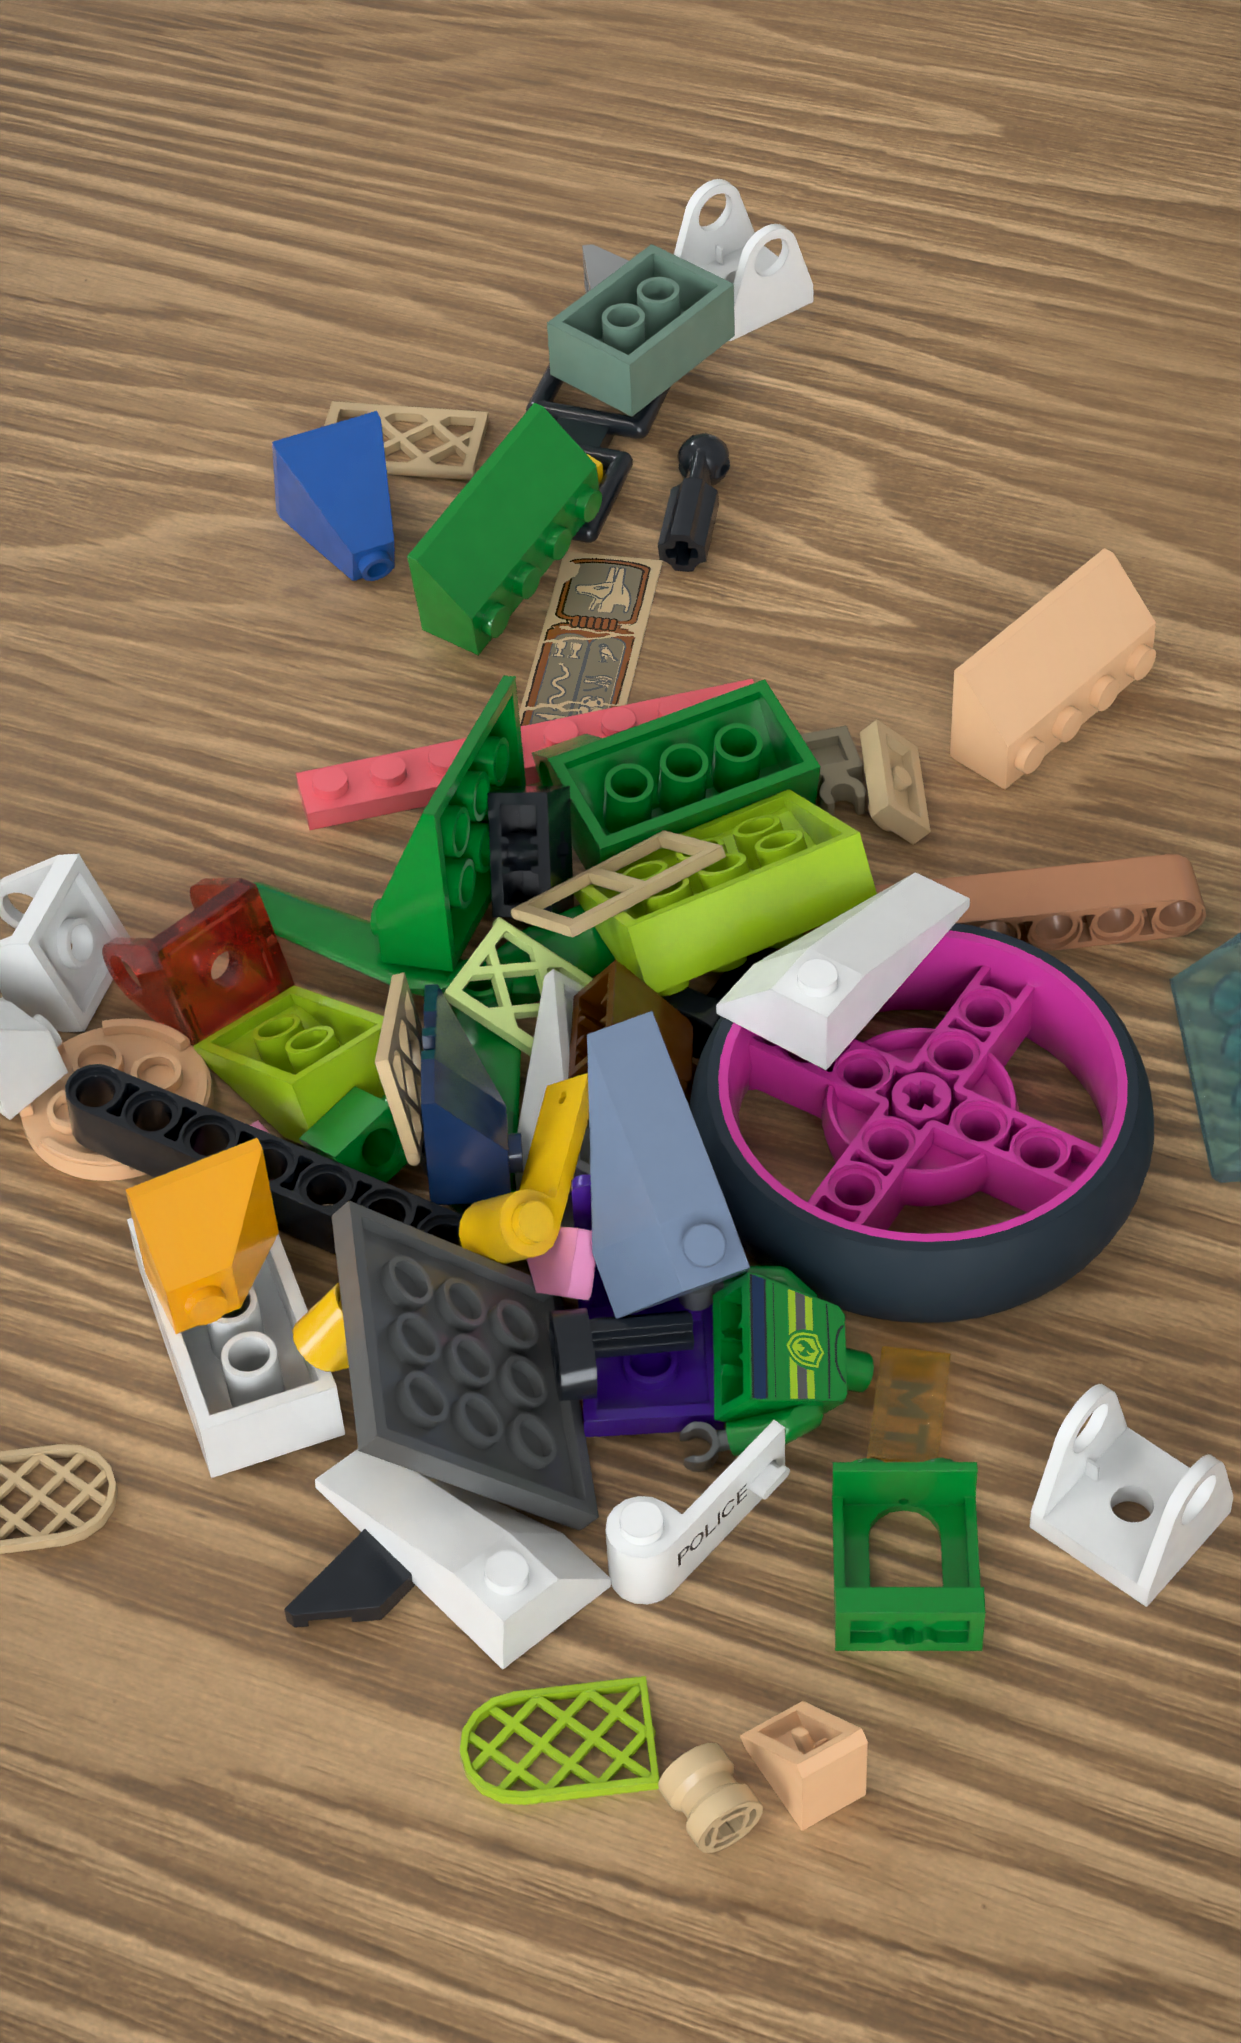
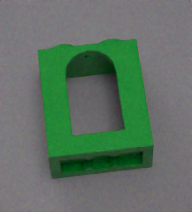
[832,1458,986,1651]

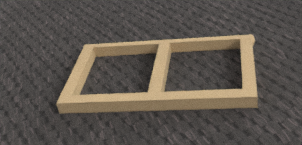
[511,830,726,938]

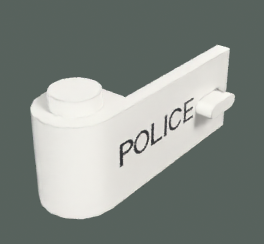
[605,1420,790,1605]

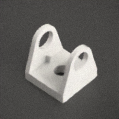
[674,179,813,341]
[0,854,133,1032]
[1029,1384,1233,1607]

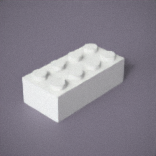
[127,1218,345,1478]

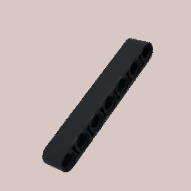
[65,1064,462,1255]

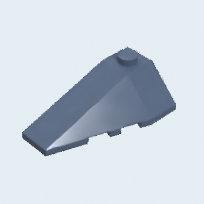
[587,1011,750,1319]

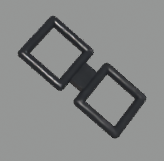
[526,363,671,543]

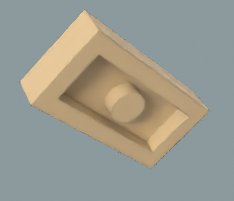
[860,719,931,845]

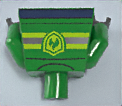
[678,1266,874,1472]

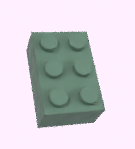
[547,244,735,417]

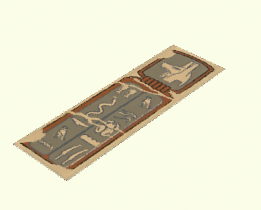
[519,552,663,727]

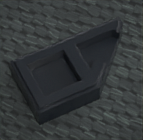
[284,1529,415,1628]

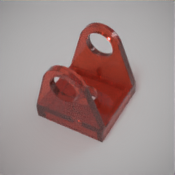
[102,878,295,1046]

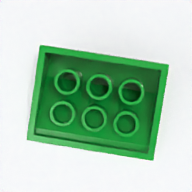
[370,675,526,972]

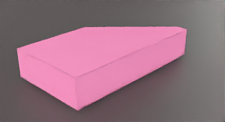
[527,1226,596,1300]

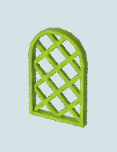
[459,1676,660,1805]

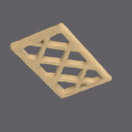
[324,401,489,480]
[375,972,424,1166]

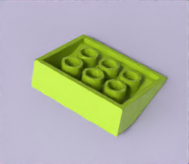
[568,789,877,996]

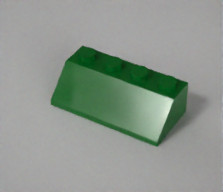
[407,403,602,656]
[547,679,821,870]

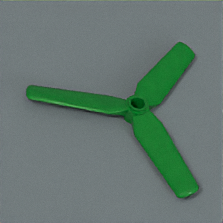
[226,882,616,1216]

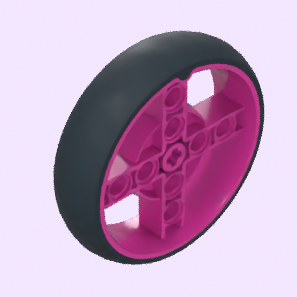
[689,923,1154,1323]

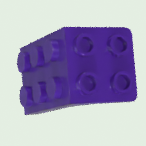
[571,1174,725,1437]

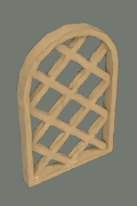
[0,1444,118,1554]

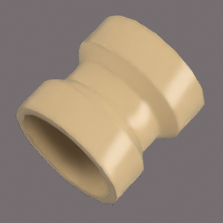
[658,1743,763,1853]

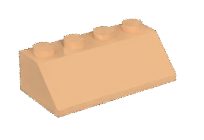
[950,548,1156,790]

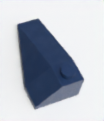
[421,984,524,1205]

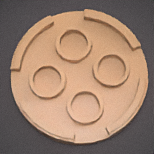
[20,1018,214,1181]

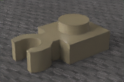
[801,726,866,816]

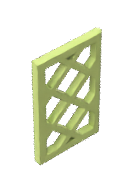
[444,917,593,1057]

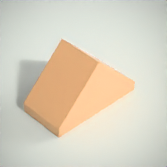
[740,1701,868,1831]

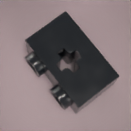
[487,786,574,917]

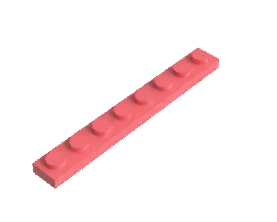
[296,679,754,830]

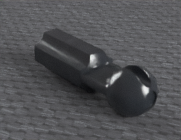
[658,433,730,572]

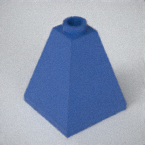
[272,411,395,581]

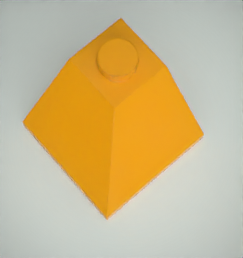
[125,1138,279,1334]

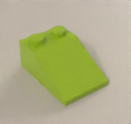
[193,985,385,1145]

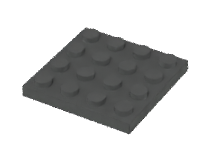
[332,1201,599,1530]

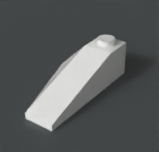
[315,1449,611,1669]

